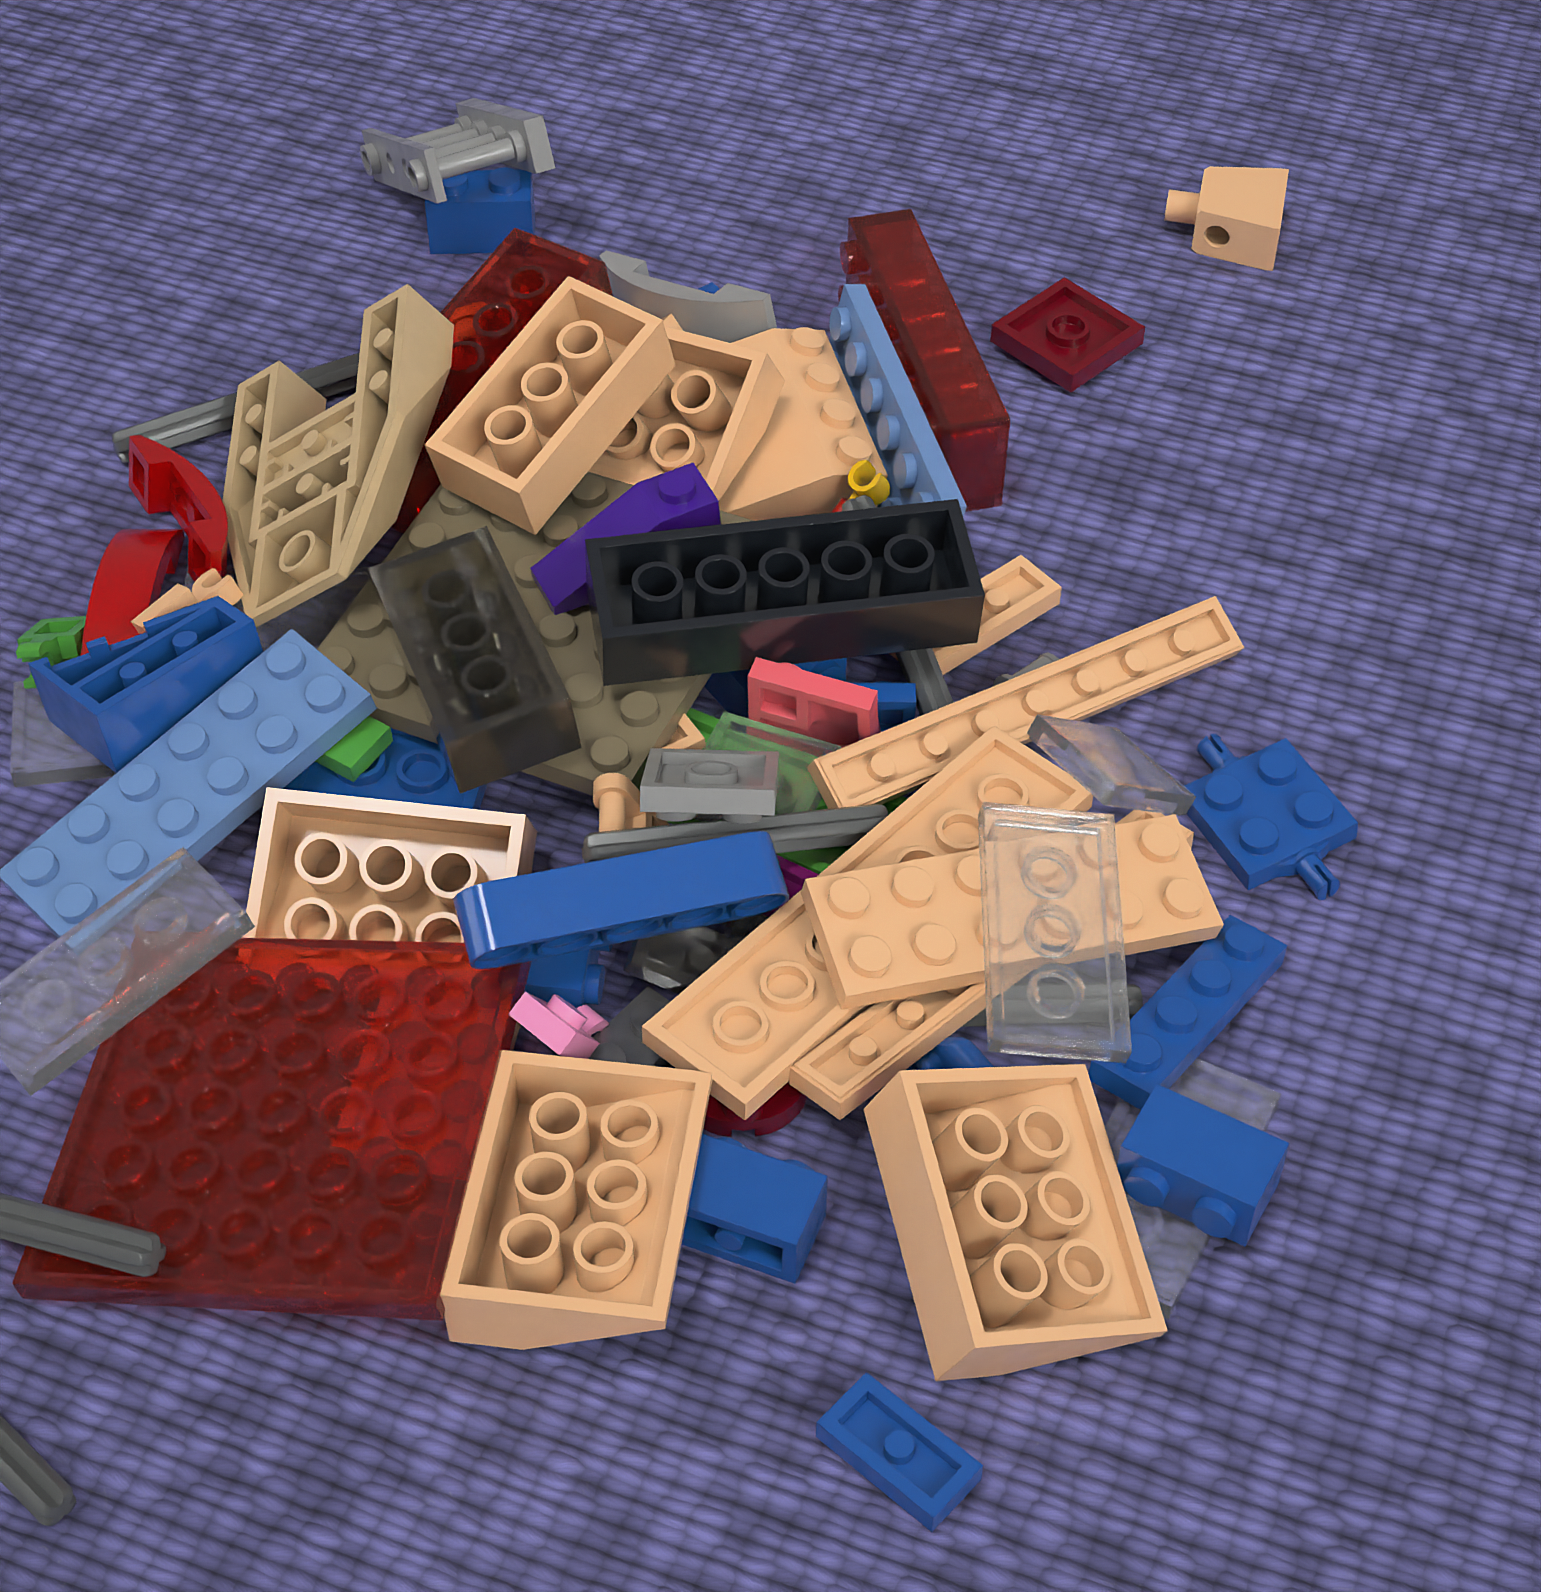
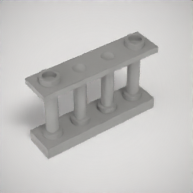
[360,98,555,204]

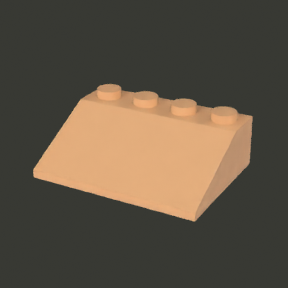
[588,326,785,501]
[719,327,888,521]
[235,787,537,1000]
[440,1050,712,1350]
[864,1064,1168,1381]

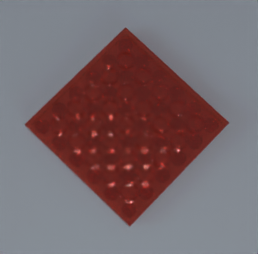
[12,935,532,1321]

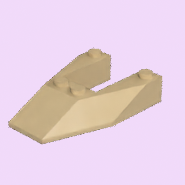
[222,284,454,628]

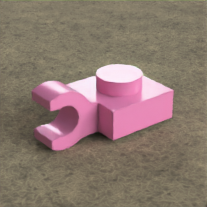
[509,992,609,1059]

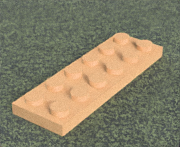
[801,814,1224,1010]

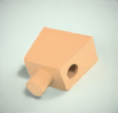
[1164,166,1289,271]

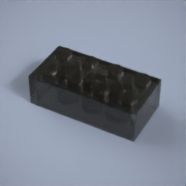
[368,526,582,793]

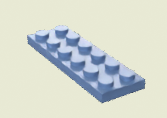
[829,284,967,517]
[0,629,377,960]

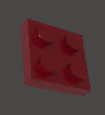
[990,277,1145,393]

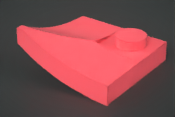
[747,657,881,759]

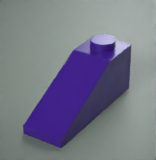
[530,463,721,615]

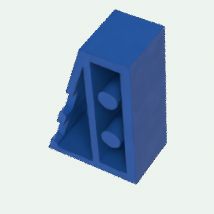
[28,596,263,773]

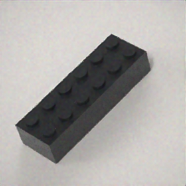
[585,499,985,686]

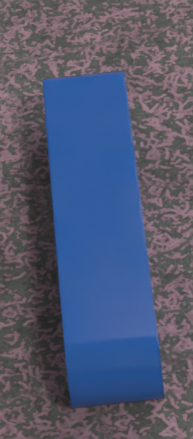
[453,831,789,969]

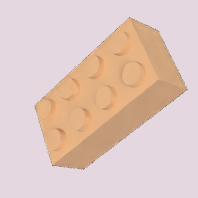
[425,276,675,535]

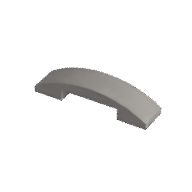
[599,250,777,343]

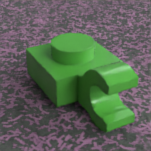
[16,616,86,689]

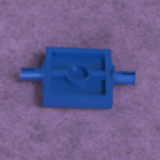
[1178,733,1358,900]

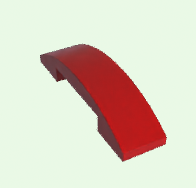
[129,435,228,582]
[81,529,185,655]

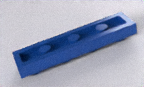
[1088,915,1288,1110]

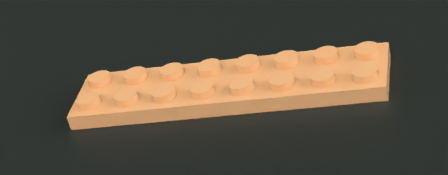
[642,725,1094,1120]

